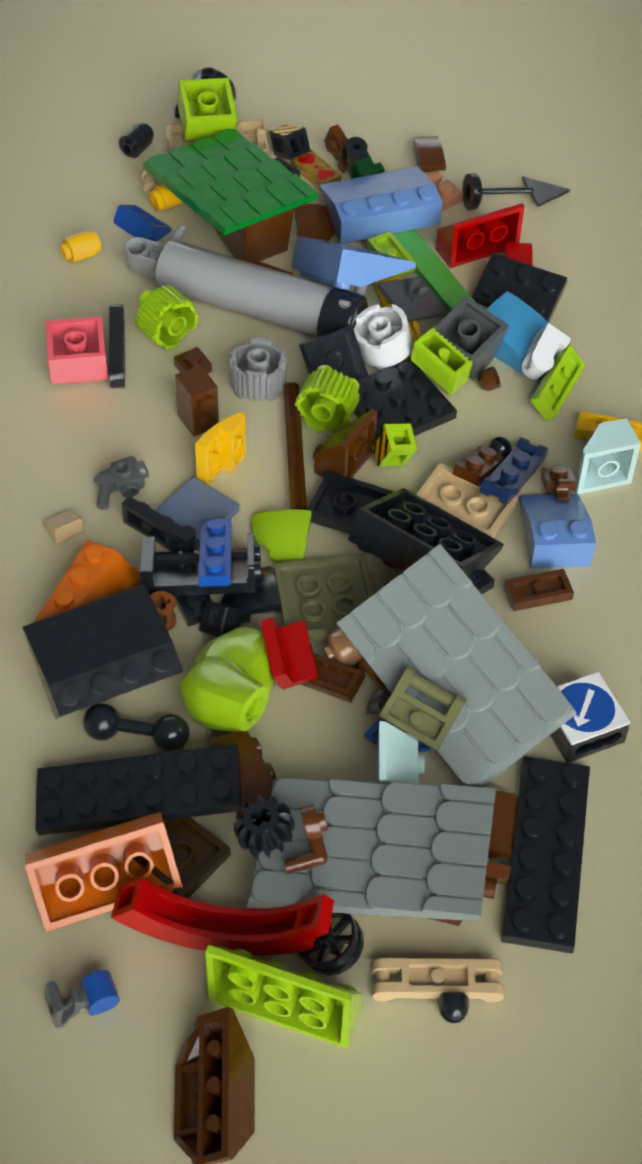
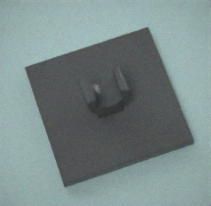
[377,276,449,322]

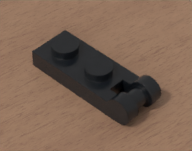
[122,496,197,551]

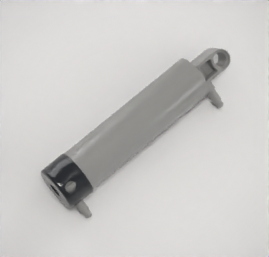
[124,224,368,337]

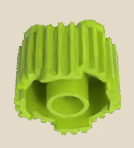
[135,285,200,350]
[294,365,360,433]

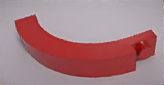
[111,877,334,956]

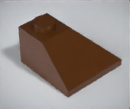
[313,409,377,478]

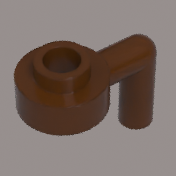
[284,804,328,874]

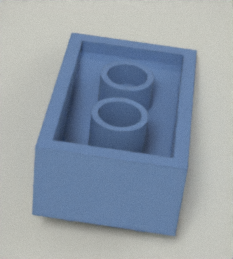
[519,494,596,568]

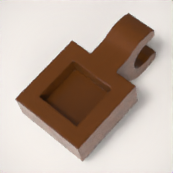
[324,124,348,173]
[541,465,576,501]

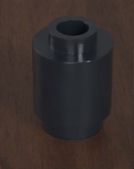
[119,123,154,158]

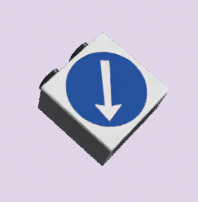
[550,672,631,763]

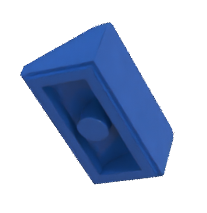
[113,205,171,242]

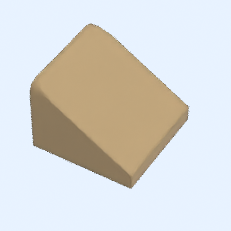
[42,510,84,544]

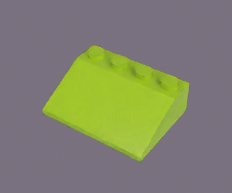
[205,945,363,1049]

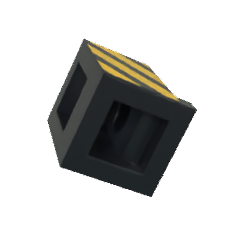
[269,124,311,160]

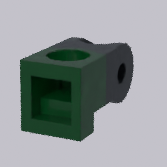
[342,137,385,178]

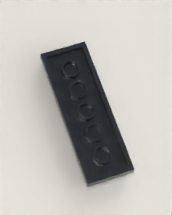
[35,744,242,836]
[502,756,590,954]

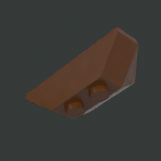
[173,1007,255,1164]

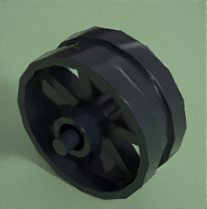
[298,913,364,976]

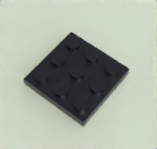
[354,358,457,440]

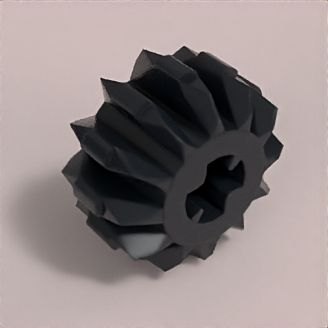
[233,795,295,858]

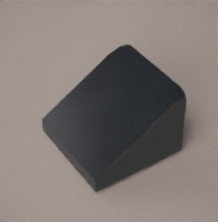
[199,600,243,637]

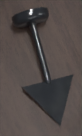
[462,173,570,210]

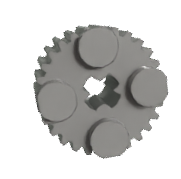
[230,336,287,401]

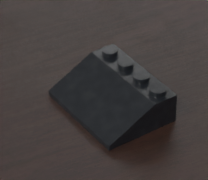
[348,488,504,582]
[22,584,183,719]

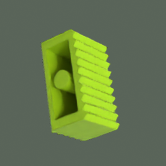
[410,328,472,395]

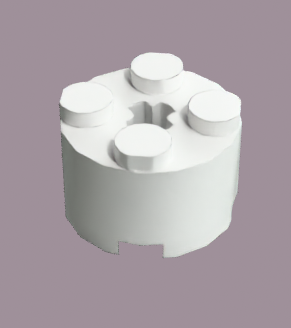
[354,304,414,371]

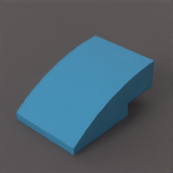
[486,291,558,382]

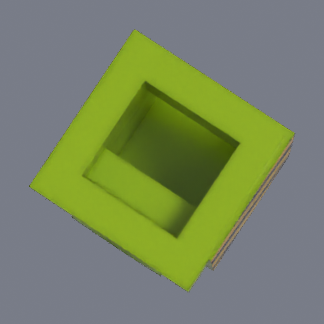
[372,423,418,467]

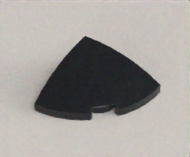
[221,566,281,623]

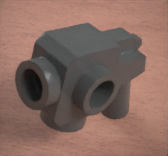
[94,456,149,510]

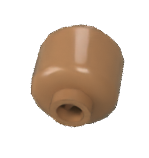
[323,628,362,667]

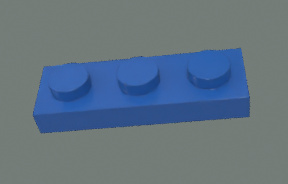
[198,518,232,587]

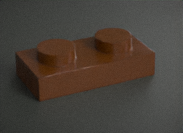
[453,446,506,486]
[504,569,574,611]

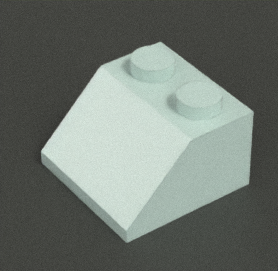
[575,418,641,494]
[376,721,425,785]

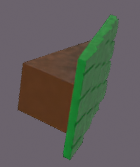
[143,129,318,261]

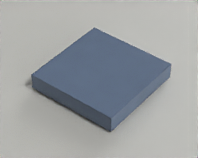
[156,476,240,546]

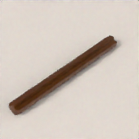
[284,382,307,510]

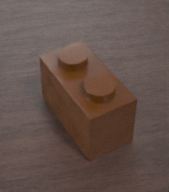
[175,365,219,437]

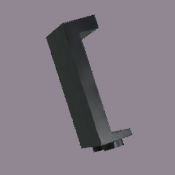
[140,533,261,596]

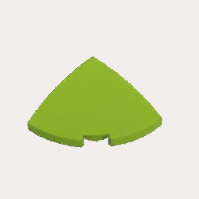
[251,509,312,563]

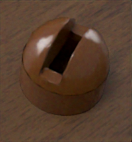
[478,366,501,391]

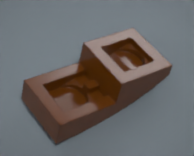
[413,136,446,171]

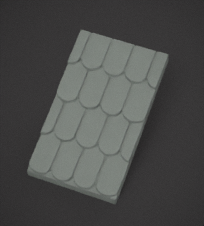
[337,544,576,787]
[246,778,496,926]

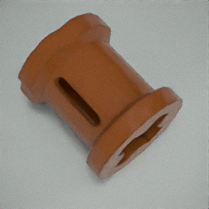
[151,591,177,631]

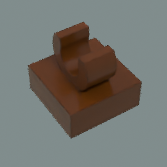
[483,861,511,899]

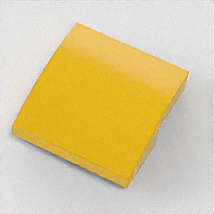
[195,412,246,485]

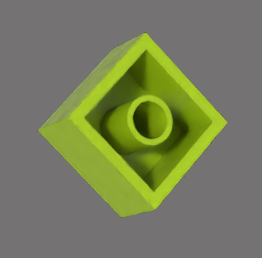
[177,78,237,141]

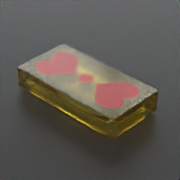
[291,150,341,190]

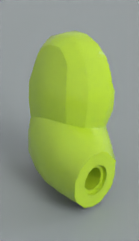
[179,627,275,732]

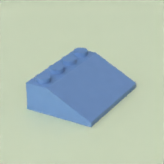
[319,166,443,244]
[292,236,416,290]

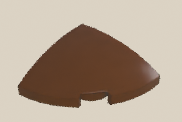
[294,203,338,240]

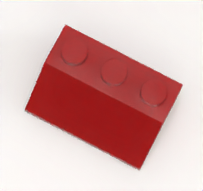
[436,203,525,268]

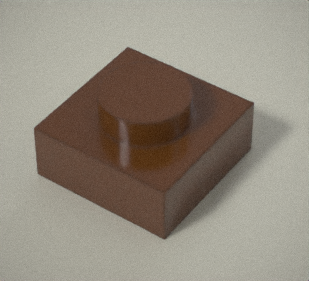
[174,347,212,373]

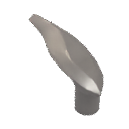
[366,687,391,713]

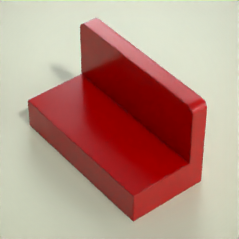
[260,617,319,690]

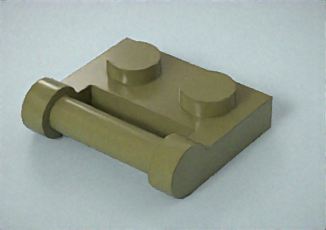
[379,666,467,751]

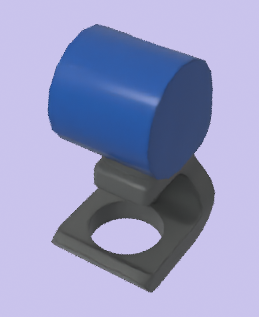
[45,970,120,1028]

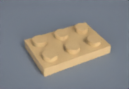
[416,463,519,538]

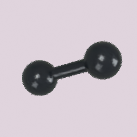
[83,703,190,752]

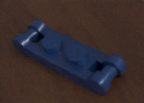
[480,437,548,505]

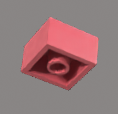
[46,316,108,385]

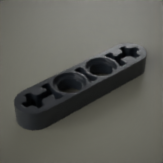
[109,304,125,388]

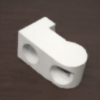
[521,323,571,380]

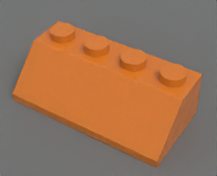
[33,540,141,623]
[25,812,183,932]

